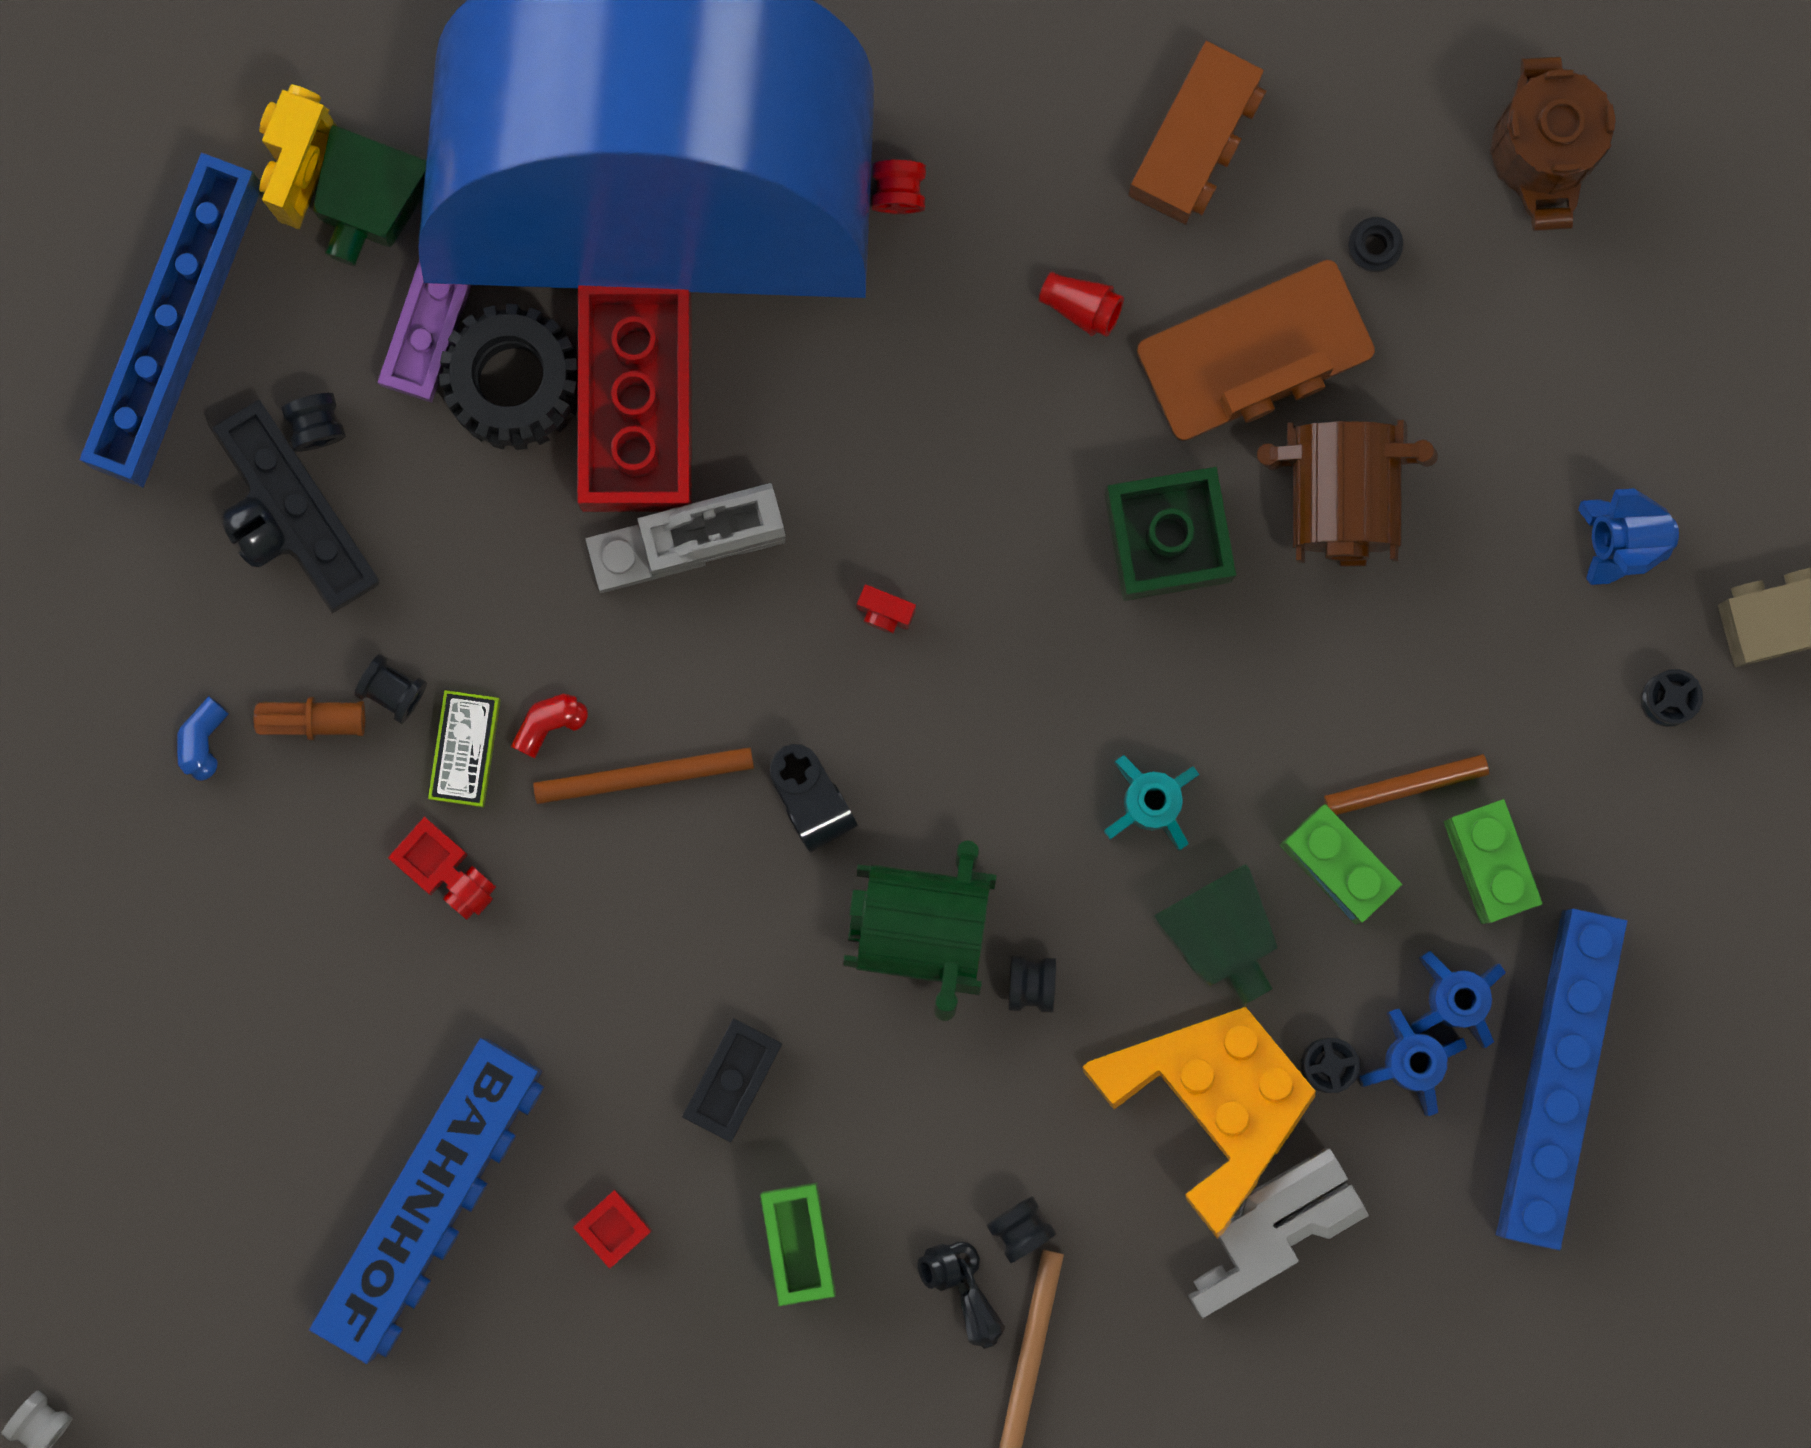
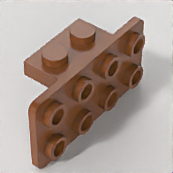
[1137,260,1375,441]

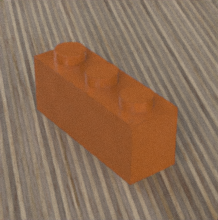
[1128,41,1267,225]

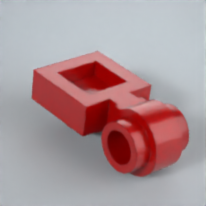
[388,816,497,920]

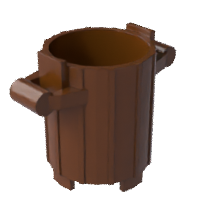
[1490,56,1616,231]
[1257,420,1438,567]

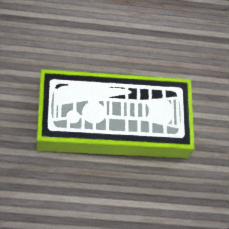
[428,690,501,808]

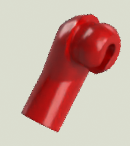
[510,694,588,759]

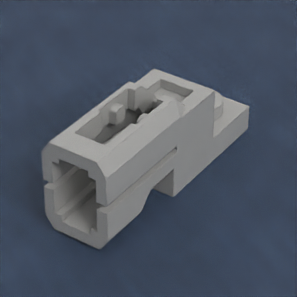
[585,483,786,594]
[1188,1147,1369,1318]

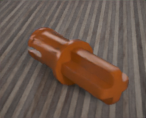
[253,697,366,740]

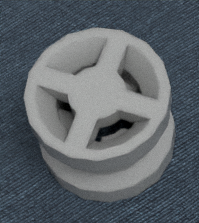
[1,1390,73,1448]

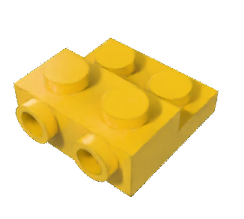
[259,85,336,230]

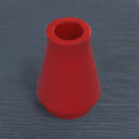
[1039,272,1124,337]

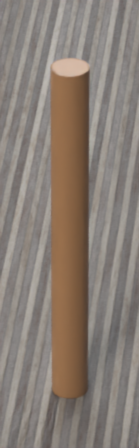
[999,1249,1064,1448]

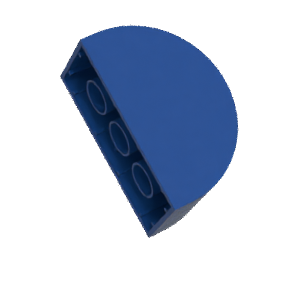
[419,0,874,298]

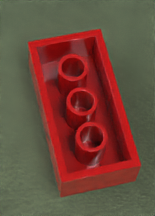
[578,285,692,512]

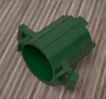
[843,840,997,1021]

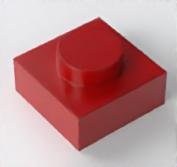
[857,584,916,634]
[573,1189,653,1269]

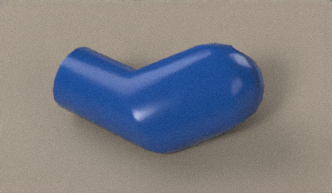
[177,696,229,781]

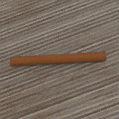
[533,747,754,804]

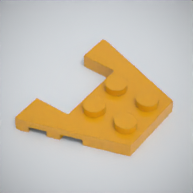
[1082,1007,1316,1238]

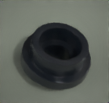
[1348,217,1403,272]

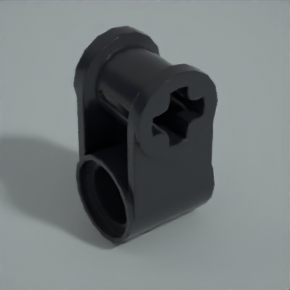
[770,744,858,853]

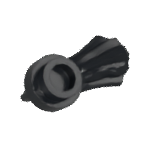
[917,1241,1005,1349]

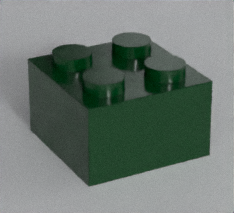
[1104,467,1236,601]

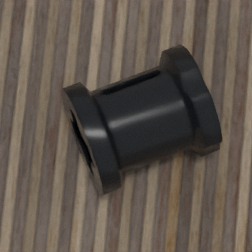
[354,654,427,724]

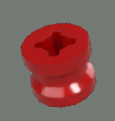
[871,160,926,214]

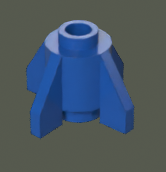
[1578,488,1679,585]
[1409,951,1506,1048]
[1358,1008,1467,1116]

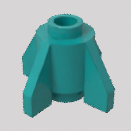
[1103,755,1200,851]

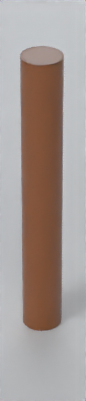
[1324,754,1489,815]

